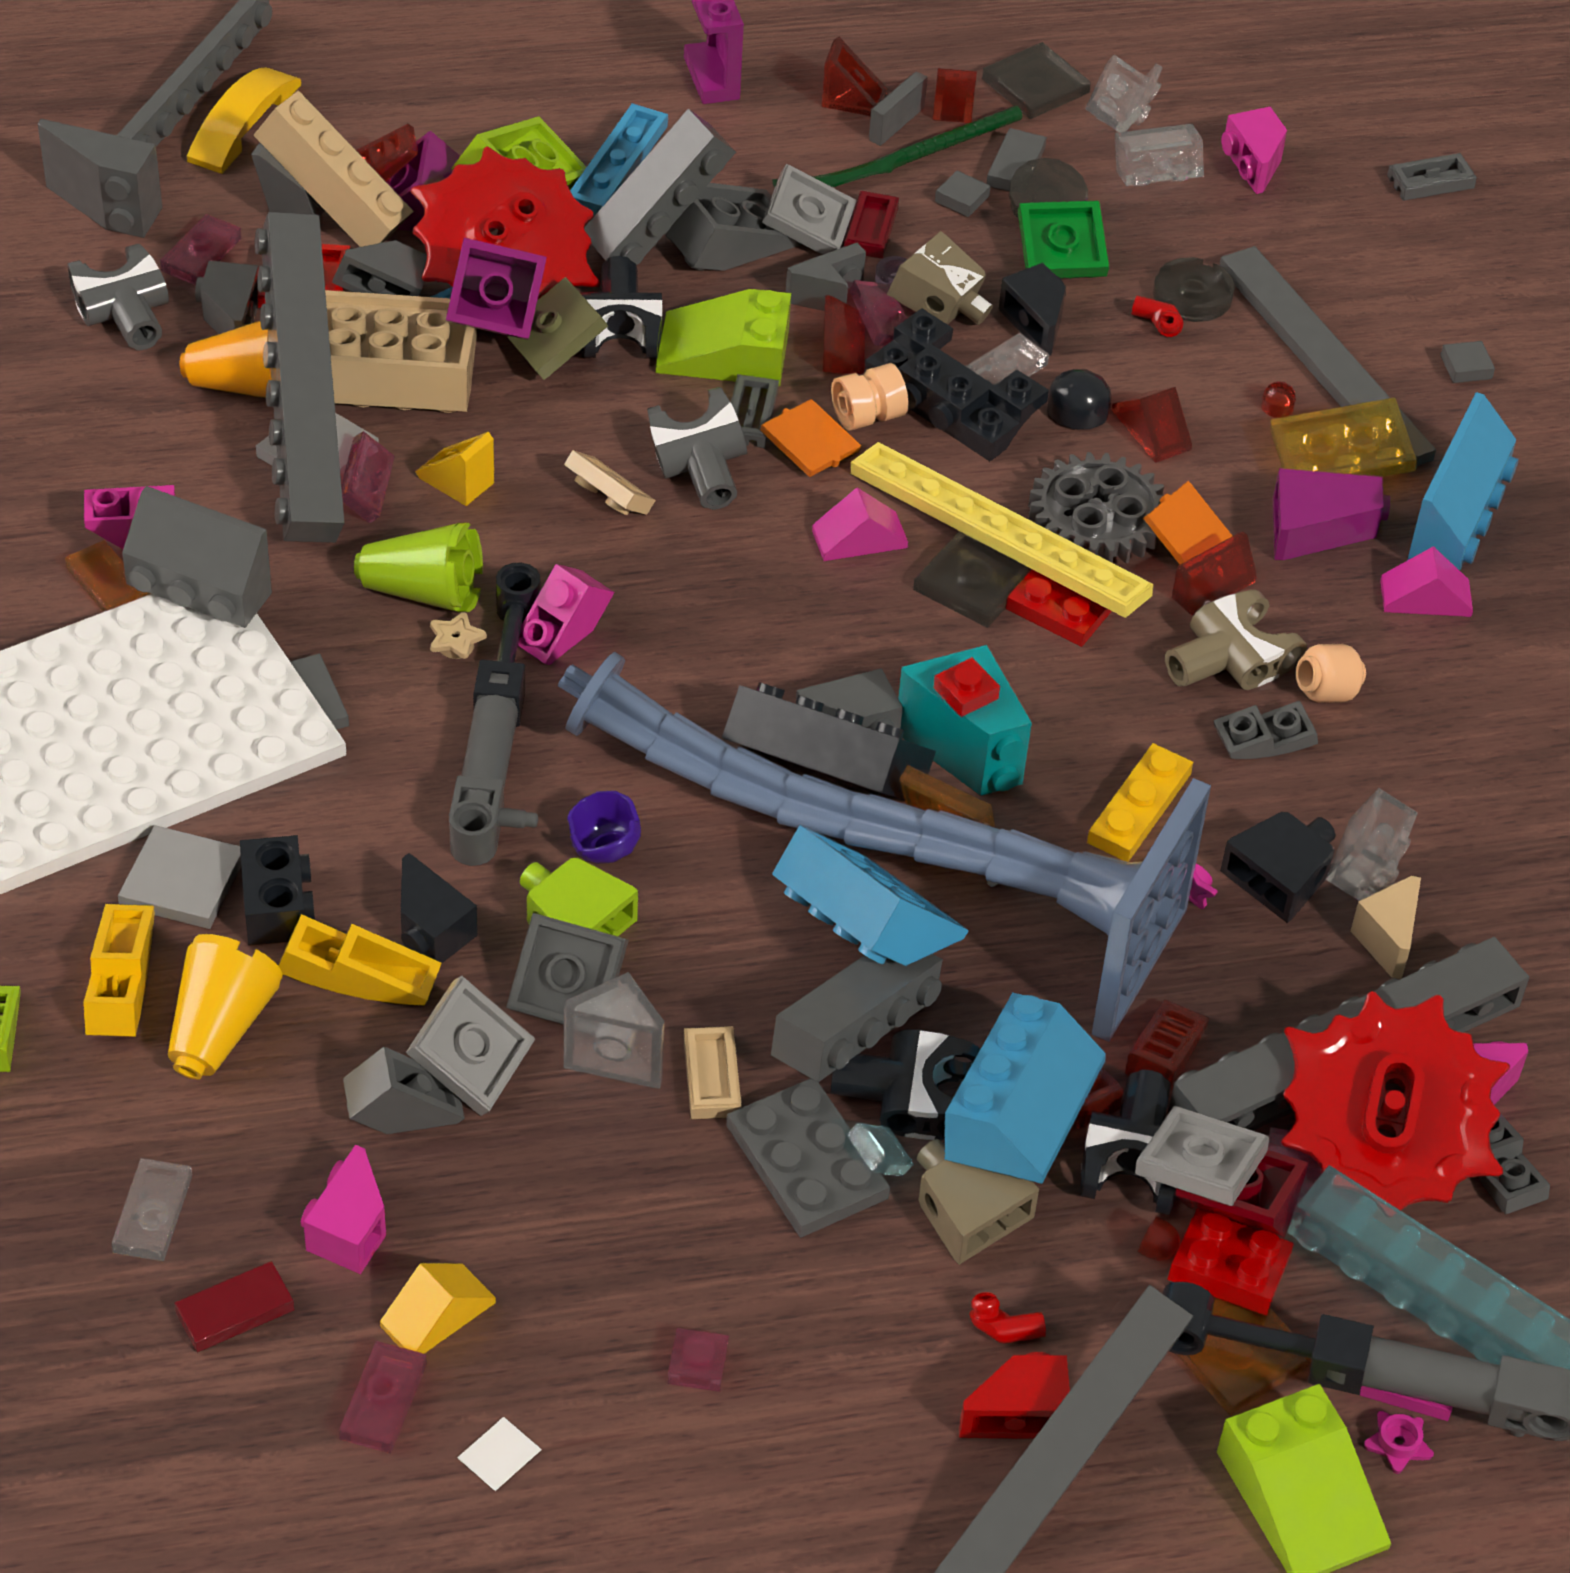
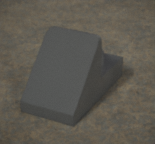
[786,243,866,314]

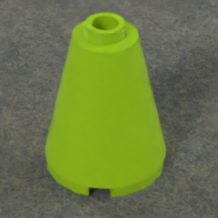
[354,523,483,613]

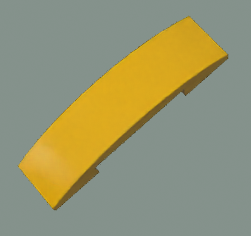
[187,67,301,174]

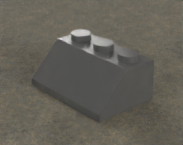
[122,486,272,628]

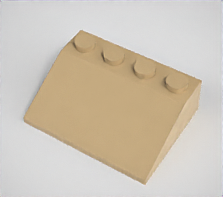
[325,290,477,413]

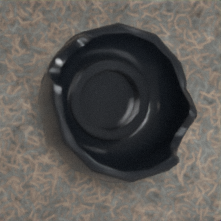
[1047,369,1112,429]

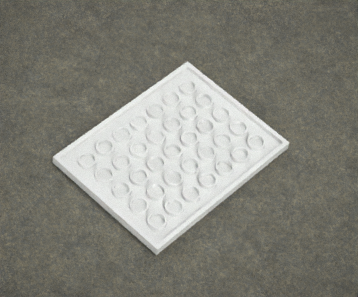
[0,594,346,894]

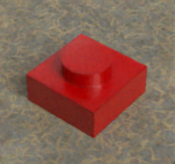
[933,657,1000,717]

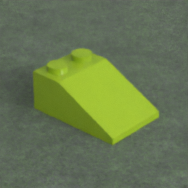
[451,116,586,190]
[656,289,791,386]
[1217,1384,1391,1573]

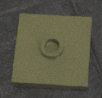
[506,277,608,380]

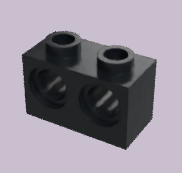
[240,835,315,945]

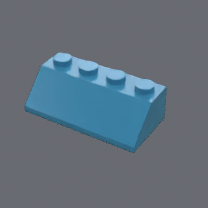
[1407,392,1519,571]
[772,825,969,966]
[945,992,1106,1184]

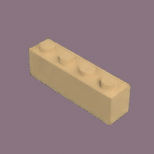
[253,90,414,247]

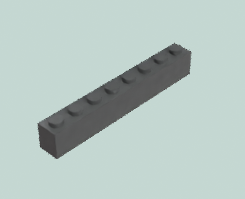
[255,212,344,543]
[1168,936,1530,1131]

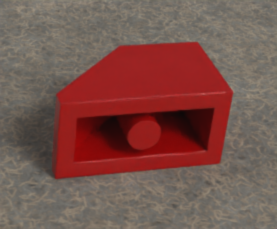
[959,1352,1070,1439]

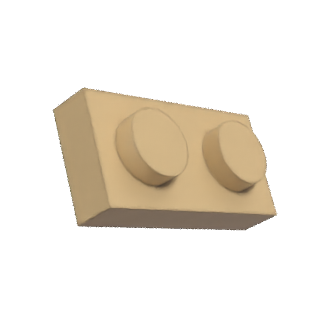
[564,450,656,515]

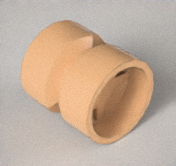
[831,363,908,431]

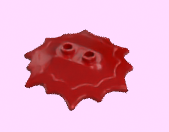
[411,146,600,299]
[1281,991,1510,1220]

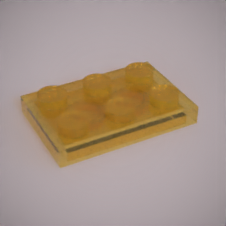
[1270,397,1417,477]

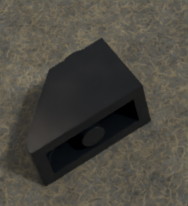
[998,262,1066,358]
[401,853,478,963]

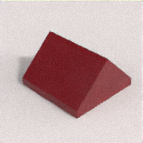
[1176,1150,1308,1239]

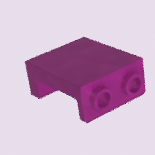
[684,0,744,104]

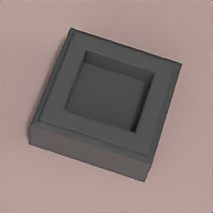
[935,171,990,217]
[1440,341,1495,383]

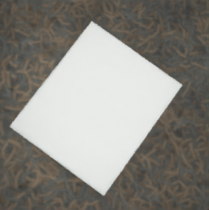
[457,1417,542,1491]

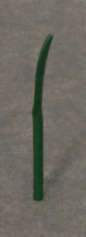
[772,105,1023,187]

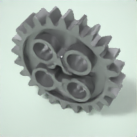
[1028,452,1164,563]

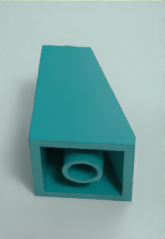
[898,645,1032,796]

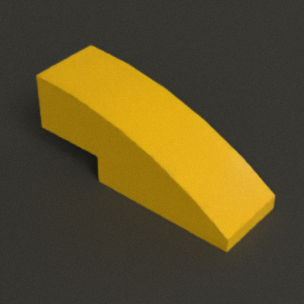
[83,904,155,1037]
[278,914,442,1005]

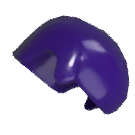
[567,791,641,864]

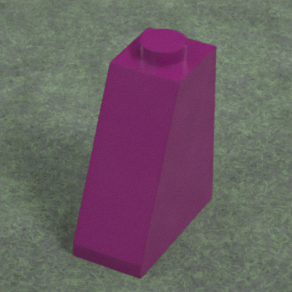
[1273,468,1390,560]

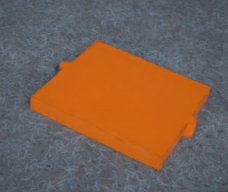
[760,399,861,477]
[1143,480,1236,578]

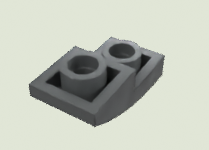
[1214,700,1318,759]
[1477,1113,1550,1215]

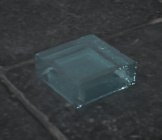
[846,1123,913,1176]

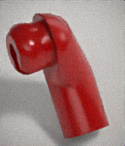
[1131,295,1184,337]
[969,1292,1046,1344]

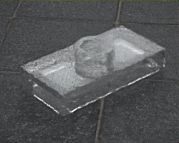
[966,333,1049,385]
[111,1158,192,1262]

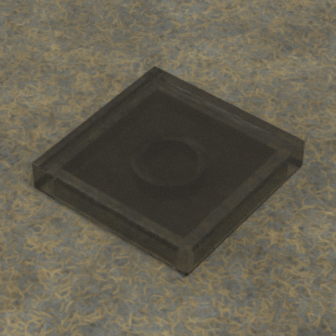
[982,42,1091,119]
[913,531,1031,628]

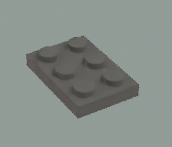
[726,1078,890,1238]

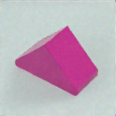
[812,487,908,561]
[1380,546,1473,617]

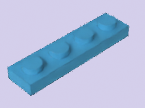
[570,103,668,216]

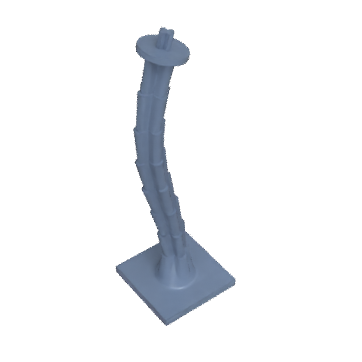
[558,652,1211,1042]

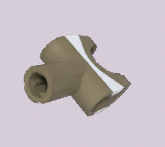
[1165,589,1307,690]

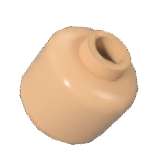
[1296,644,1366,703]

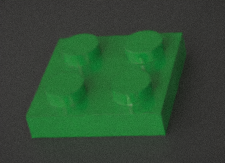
[1018,201,1109,278]

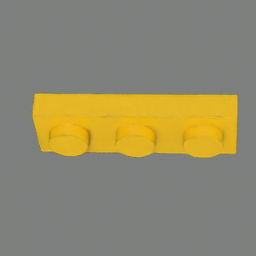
[1087,743,1194,862]

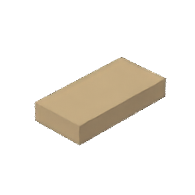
[684,1026,742,1119]

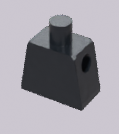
[1220,812,1336,923]

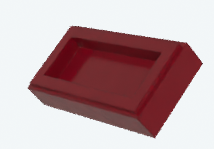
[844,191,899,259]
[174,1261,295,1353]

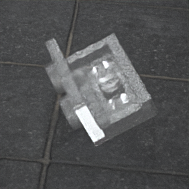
[1085,55,1163,135]

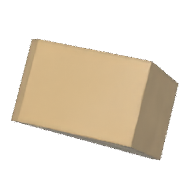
[1351,876,1421,979]

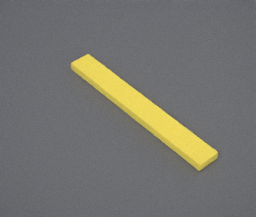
[851,442,1153,618]

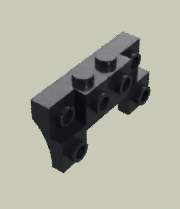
[864,308,1049,462]

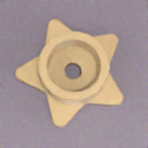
[430,612,487,659]

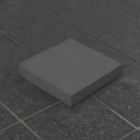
[506,913,629,1035]

